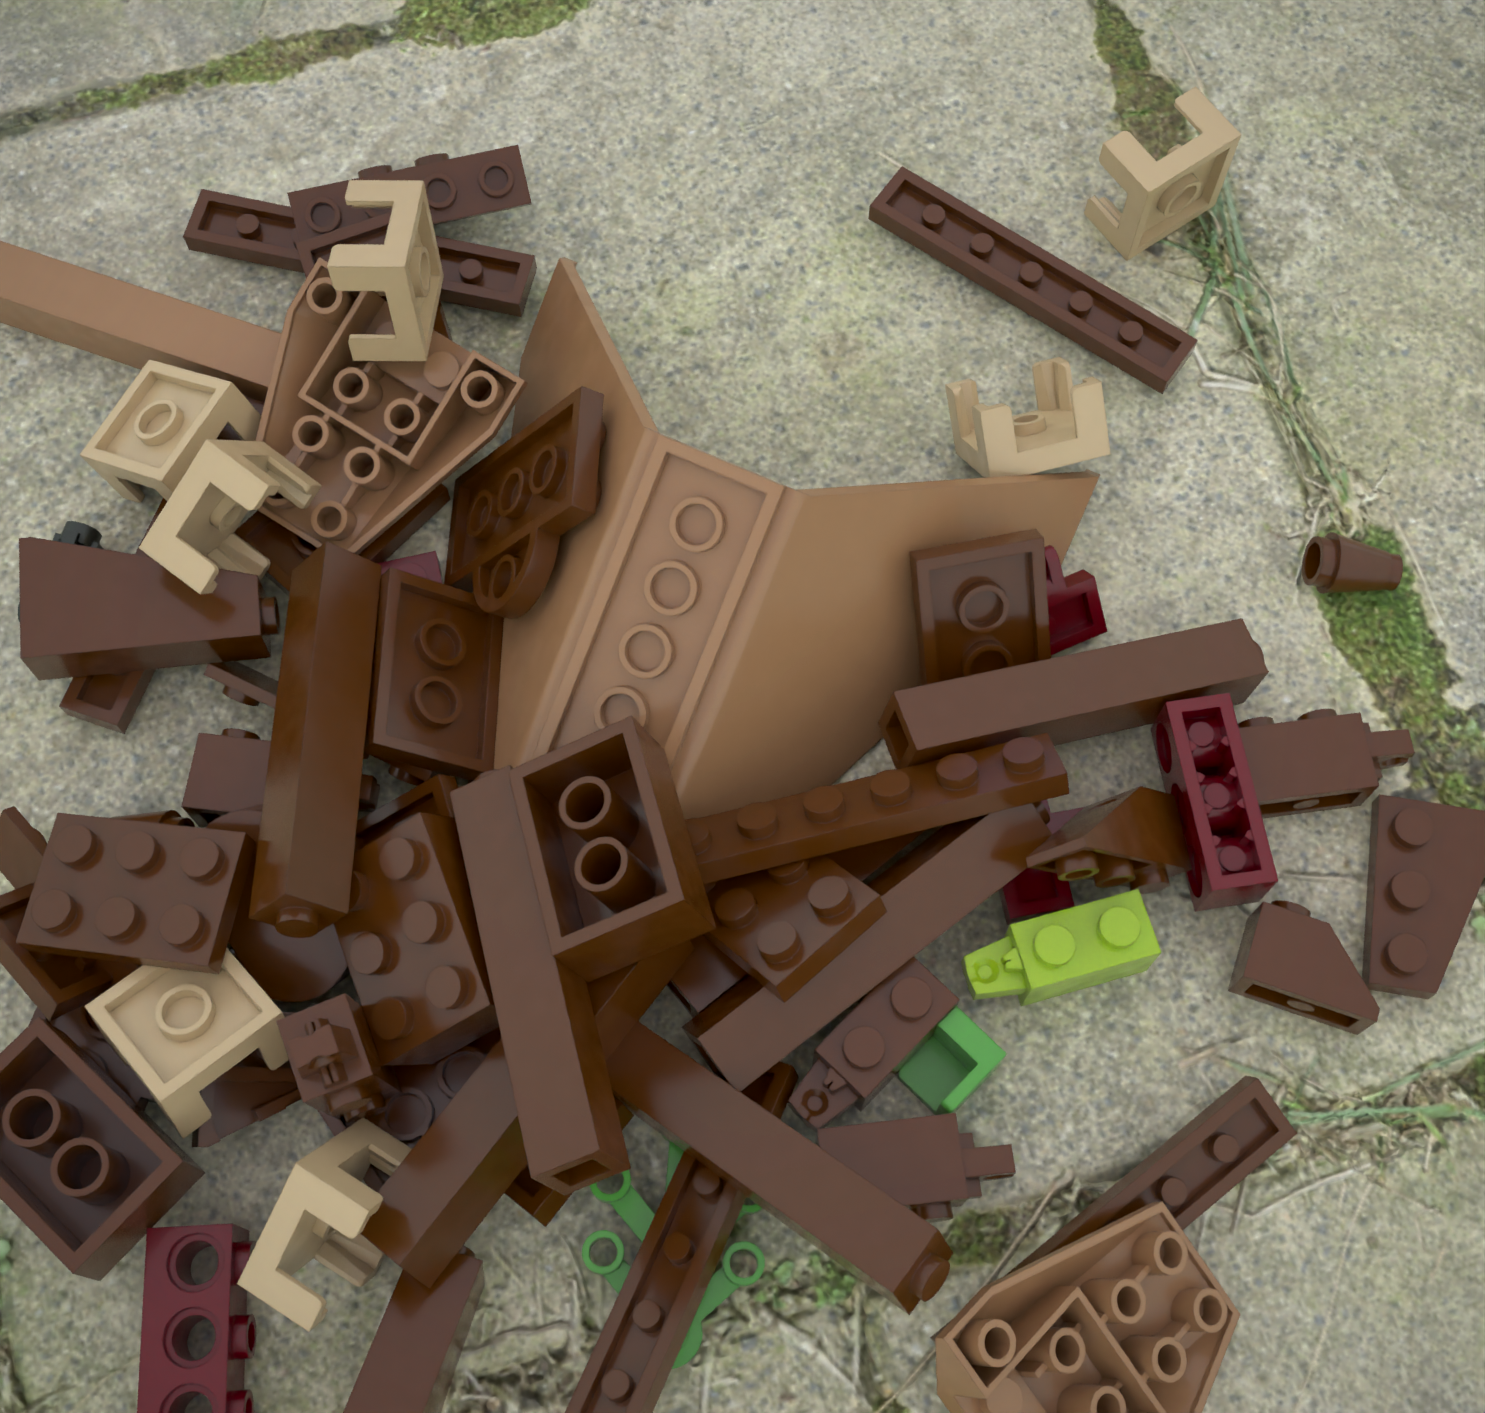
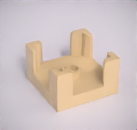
[1084,86,1242,261]
[327,180,444,361]
[945,357,1111,478]
[80,360,261,503]
[139,439,322,594]
[84,948,289,1139]
[237,1118,412,1332]

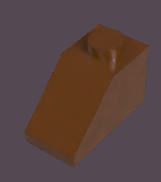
[1228,900,1380,1035]

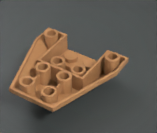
[255,257,528,555]
[935,1201,1241,1413]

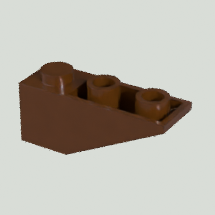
[1026,786,1192,894]

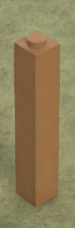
[0,241,281,402]

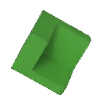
[898,1006,1007,1115]

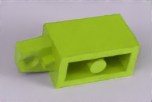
[961,889,1162,1007]

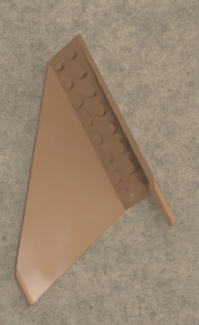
[467,257,1100,819]

